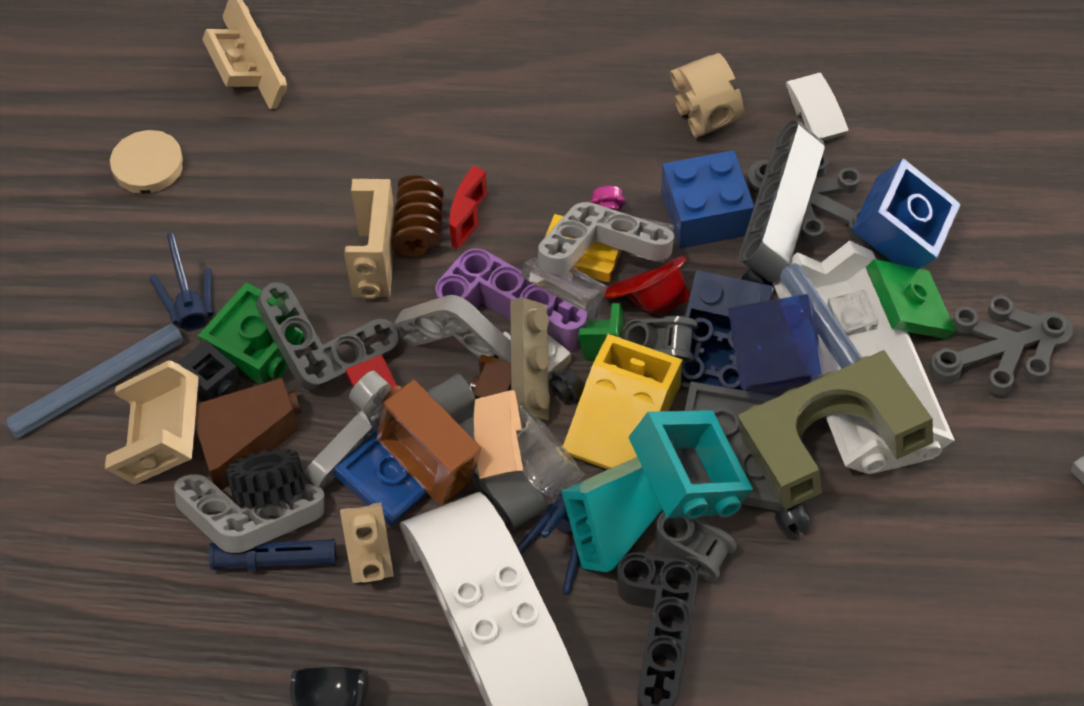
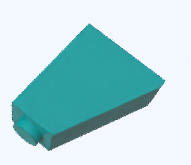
[561,457,662,572]

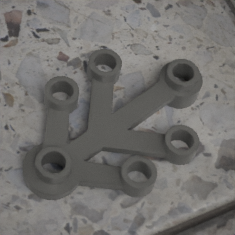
[747,154,866,243]
[929,295,1073,395]

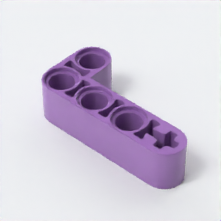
[435,249,587,351]

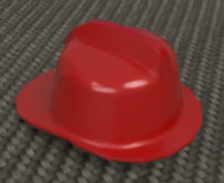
[602,256,690,314]

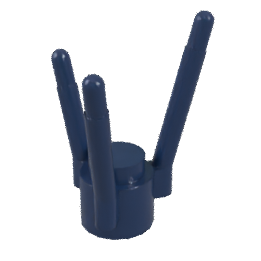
[150,232,214,330]
[517,489,579,594]

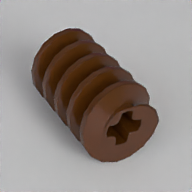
[392,175,444,258]

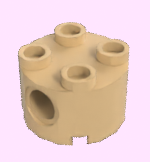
[670,53,744,138]

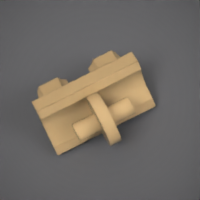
[340,502,394,583]

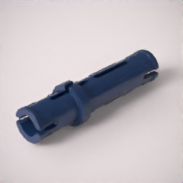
[209,538,337,572]

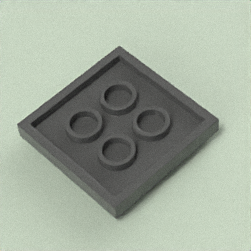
[675,382,804,511]

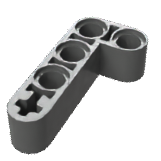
[426,373,547,531]

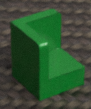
[578,303,626,361]

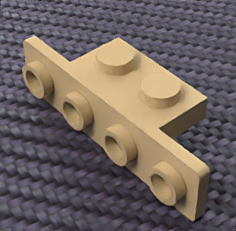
[202,0,287,109]

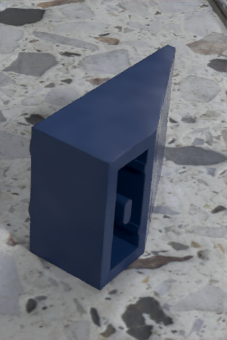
[681,270,775,392]

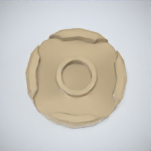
[110,130,183,193]

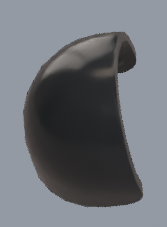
[290,667,368,706]

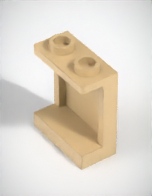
[344,179,395,299]
[105,361,199,485]

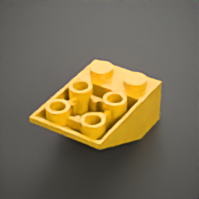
[562,334,682,470]

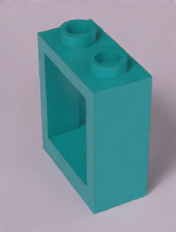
[628,410,753,519]

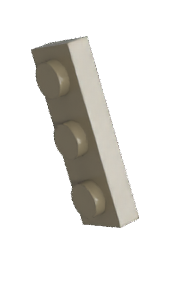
[510,297,550,422]

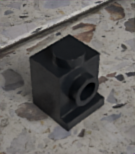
[177,340,241,401]

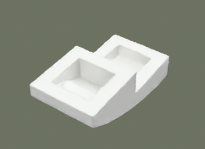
[786,73,849,141]

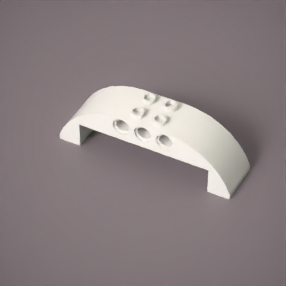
[399,492,589,706]

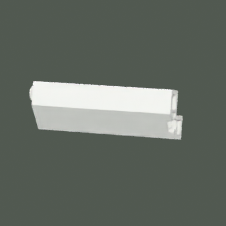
[773,241,955,475]

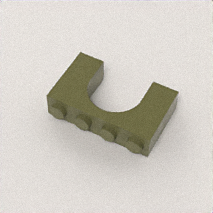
[737,350,934,510]

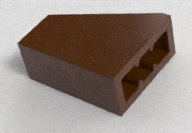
[195,378,301,490]

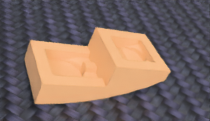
[474,390,523,479]

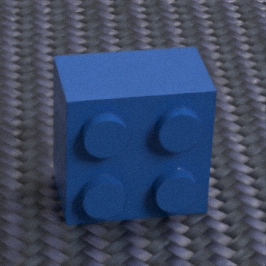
[661,150,754,249]
[852,159,960,269]

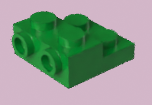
[198,282,308,384]

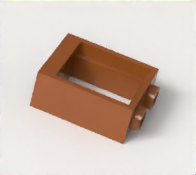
[376,379,481,506]

